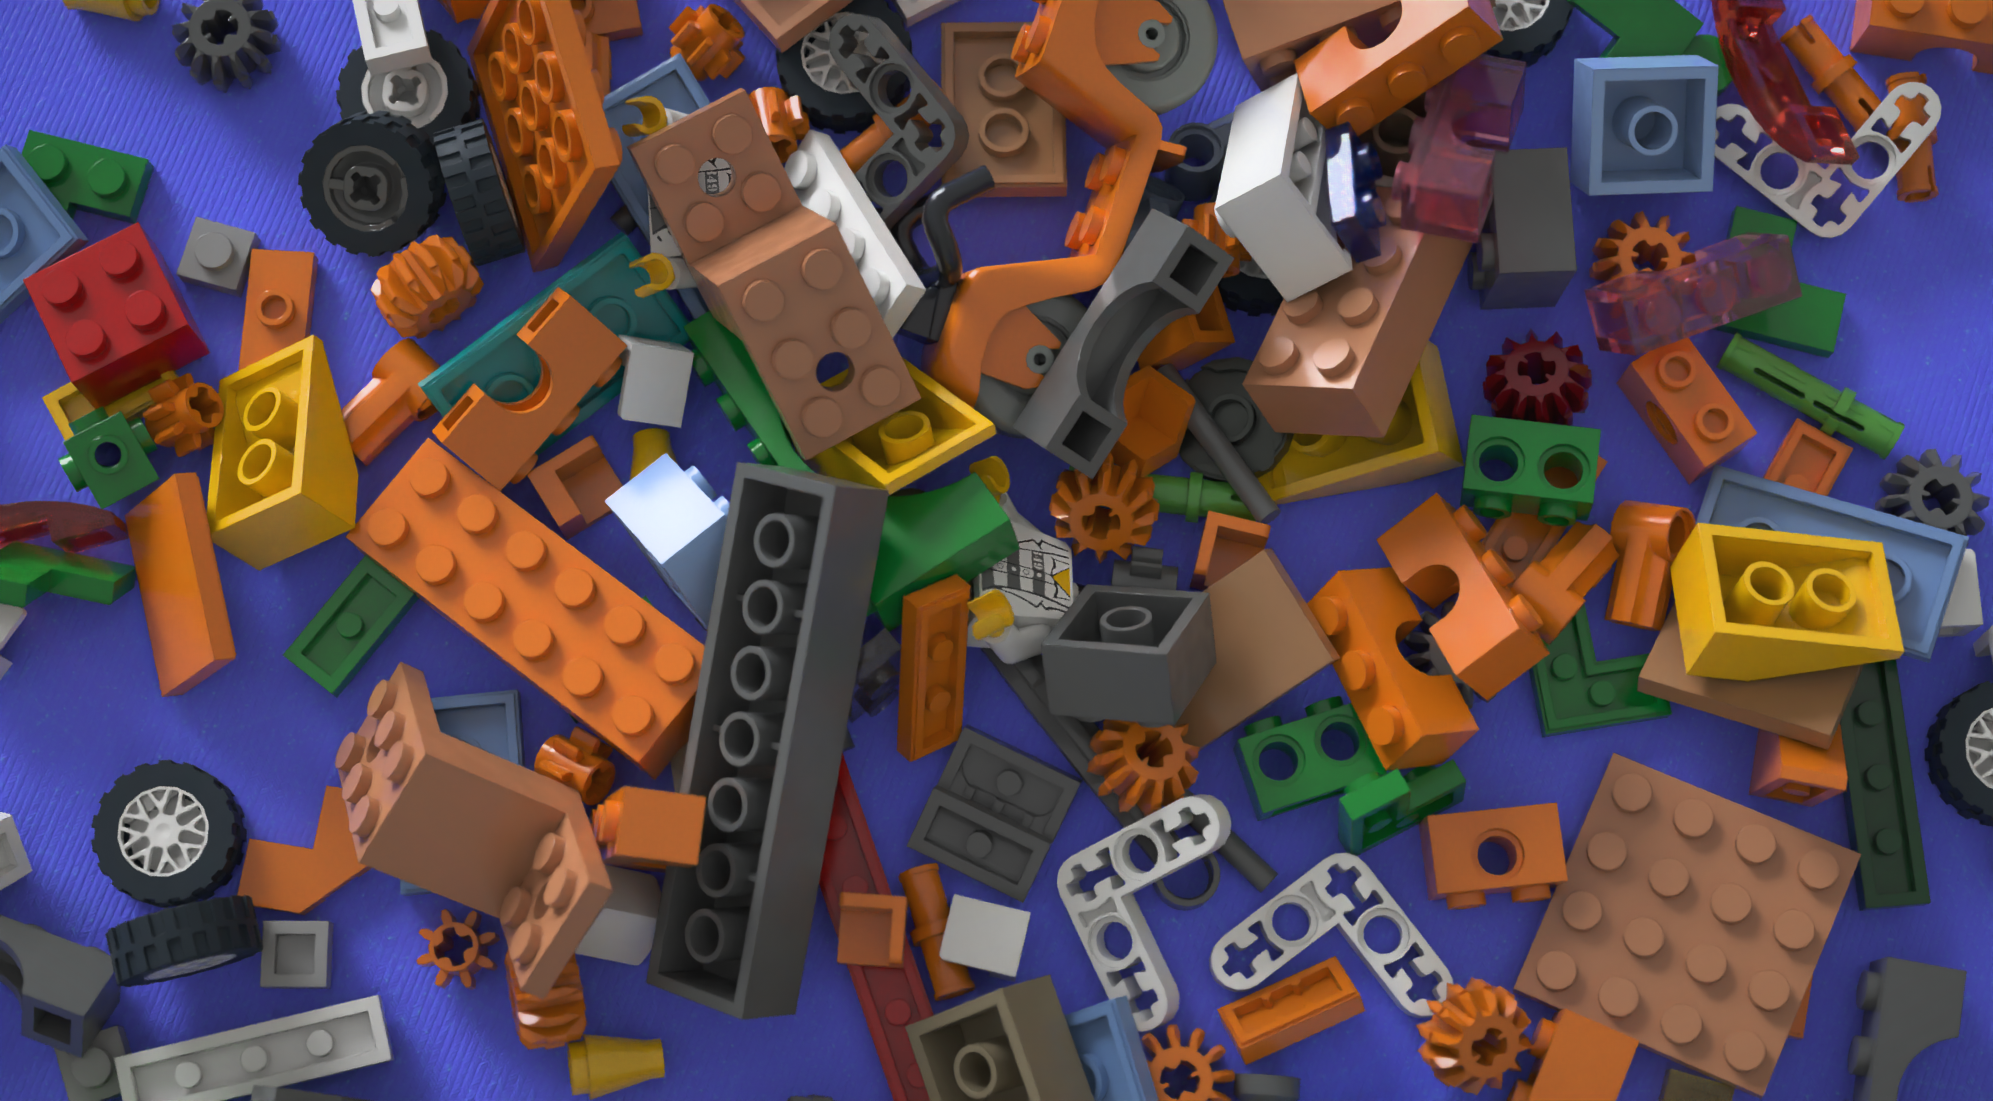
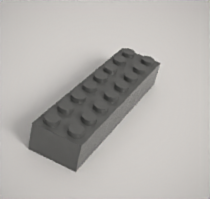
[646,462,889,1020]

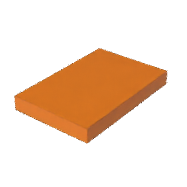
[124,472,236,697]

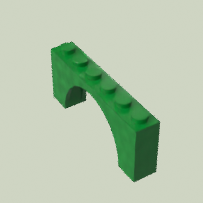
[683,310,1020,632]

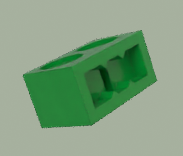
[1460,415,1601,526]
[1233,696,1387,821]

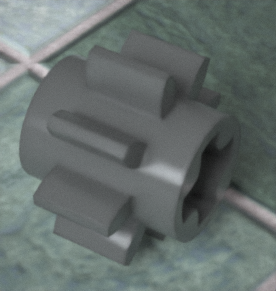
[1111,546,1178,590]

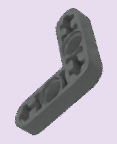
[829,13,969,230]

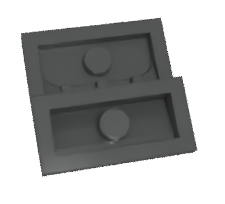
[907,724,1083,902]

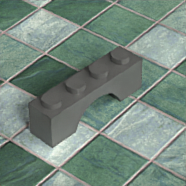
[1012,208,1234,479]
[0,915,121,1058]
[1848,957,1967,1101]

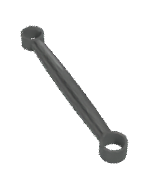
[890,488,1220,911]

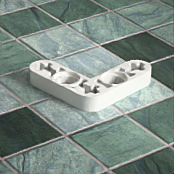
[1714,82,1942,238]
[1057,794,1231,1032]
[1209,853,1453,1018]

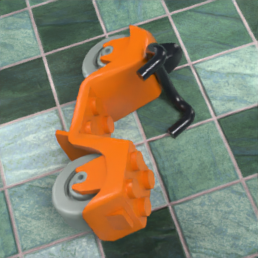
[889,0,1218,439]

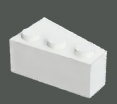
[1215,73,1353,303]

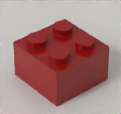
[23,222,210,409]

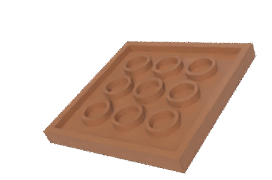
[1513,753,1861,1099]

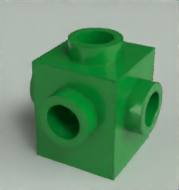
[58,406,160,510]

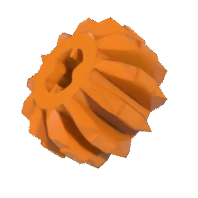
[1589,211,1699,321]
[370,234,484,339]
[1049,452,1160,564]
[1087,719,1201,817]
[504,949,587,1050]
[1416,977,1533,1095]
[1141,1024,1235,1101]

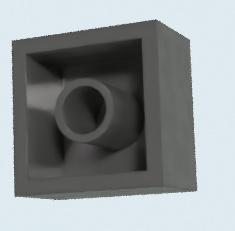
[1463,147,1577,310]
[1041,584,1217,728]

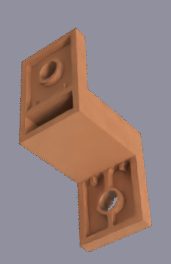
[627,88,921,460]
[335,662,613,999]

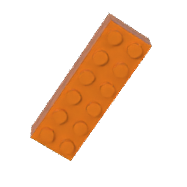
[345,438,705,780]

